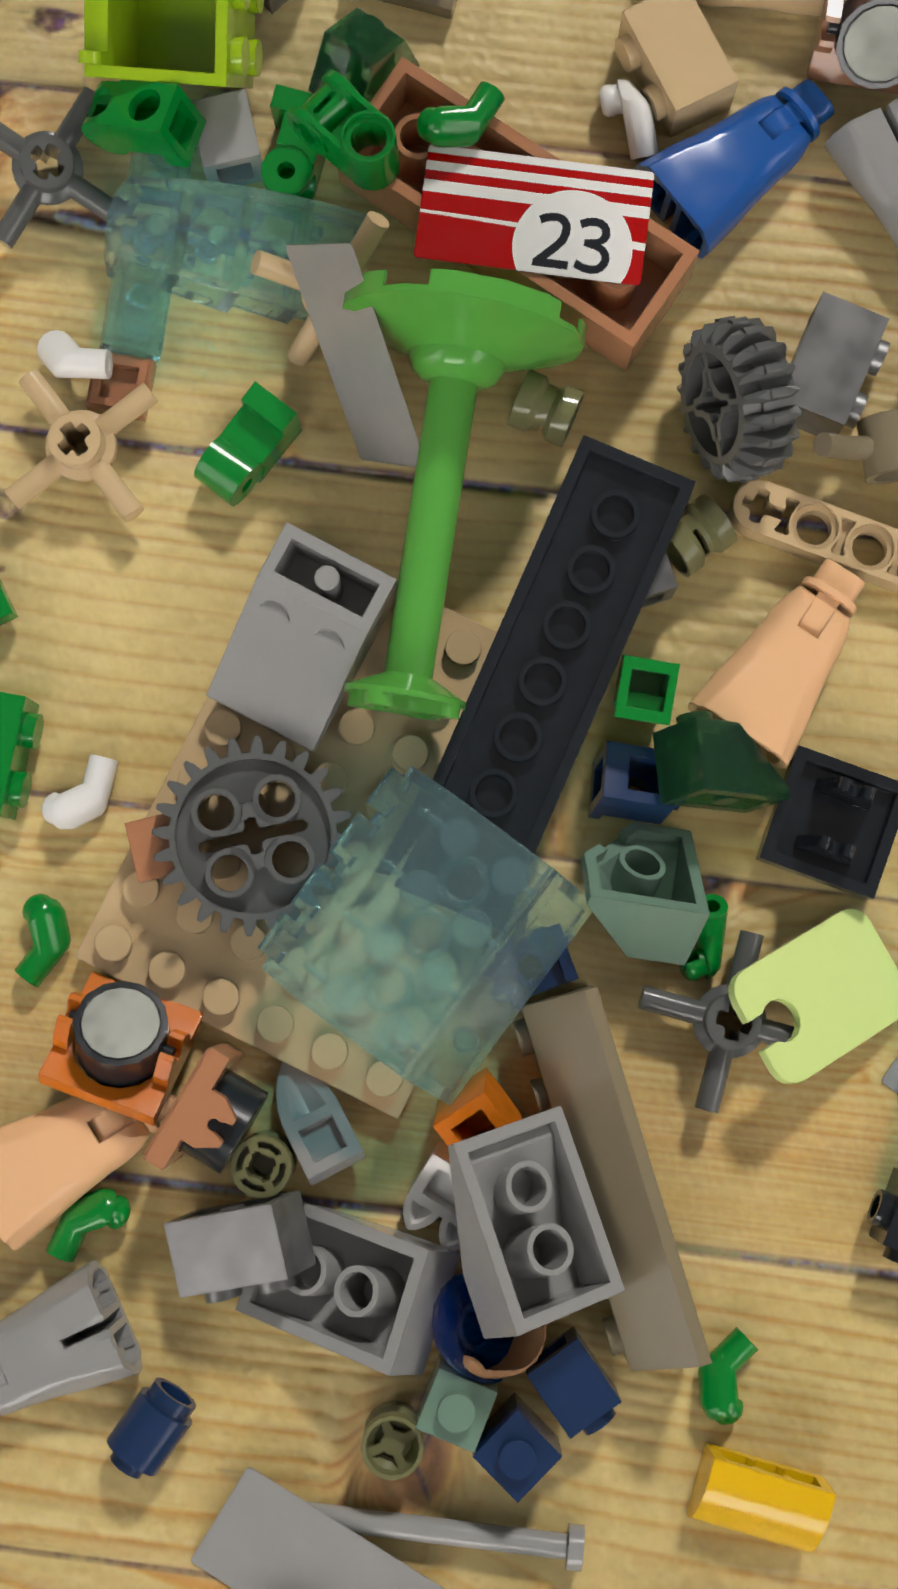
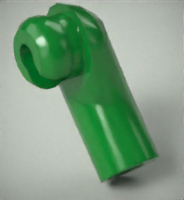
[14,894,71,987]
[698,1327,758,1425]

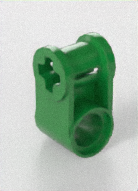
[286,69,400,191]

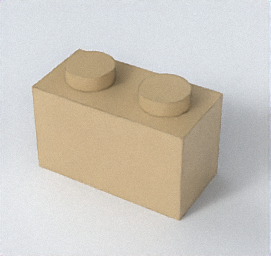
[615,0,739,138]

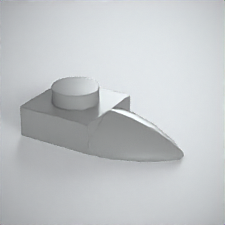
[276,1062,366,1186]

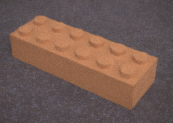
[337,57,700,371]

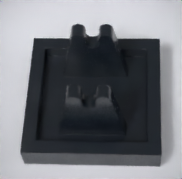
[756,745,898,900]

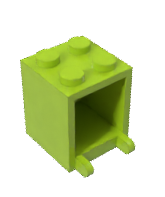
[78,0,264,89]

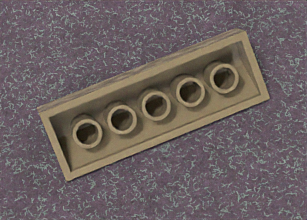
[512,985,712,1371]

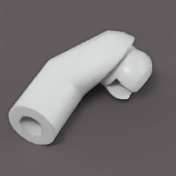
[599,79,659,160]
[37,330,113,379]
[42,754,119,829]

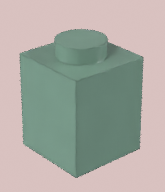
[415,1352,498,1453]

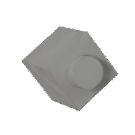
[191,89,263,193]

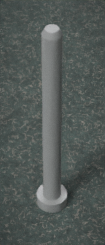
[306,1501,585,1572]

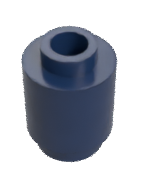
[107,1378,196,1479]

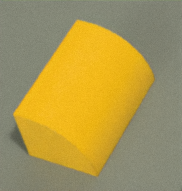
[686,1442,837,1553]

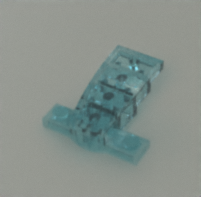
[99,152,367,363]

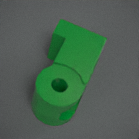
[81,80,207,168]
[261,84,326,213]
[194,381,302,506]
[613,655,680,726]

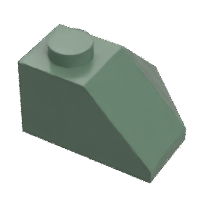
[581,822,710,966]

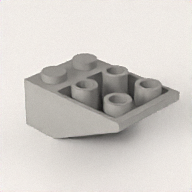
[206,522,398,752]

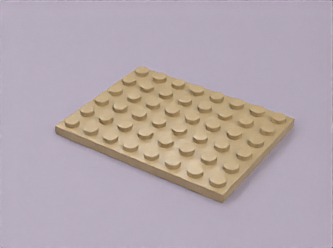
[74,603,610,1119]

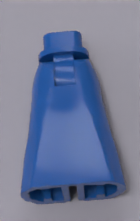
[634,79,835,259]

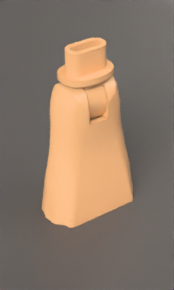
[688,559,865,769]
[0,1077,176,1251]

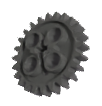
[152,736,354,937]

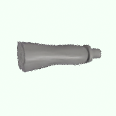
[824,98,898,249]
[0,1260,142,1416]

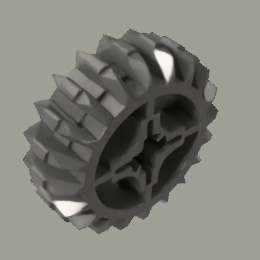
[677,316,802,483]

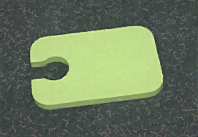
[728,909,898,1084]

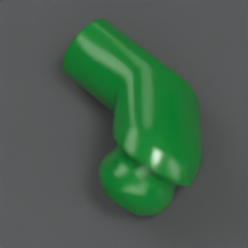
[417,81,505,148]
[679,894,728,981]
[46,1188,131,1262]

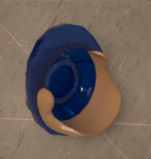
[432,1273,547,1384]

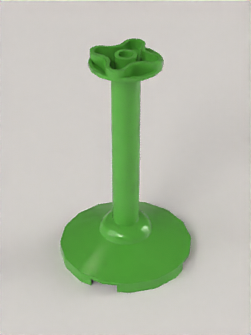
[342,268,587,721]

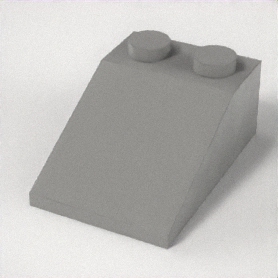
[448,1106,625,1339]
[236,1192,460,1376]

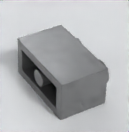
[790,291,890,436]
[164,1190,316,1303]

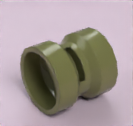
[508,370,584,447]
[666,494,737,577]
[230,1130,297,1199]
[361,1400,425,1481]

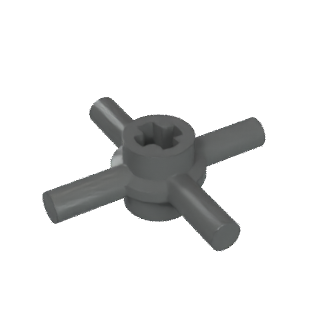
[0,86,130,249]
[638,930,794,1113]

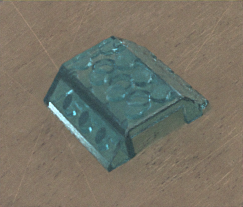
[258,766,592,1106]

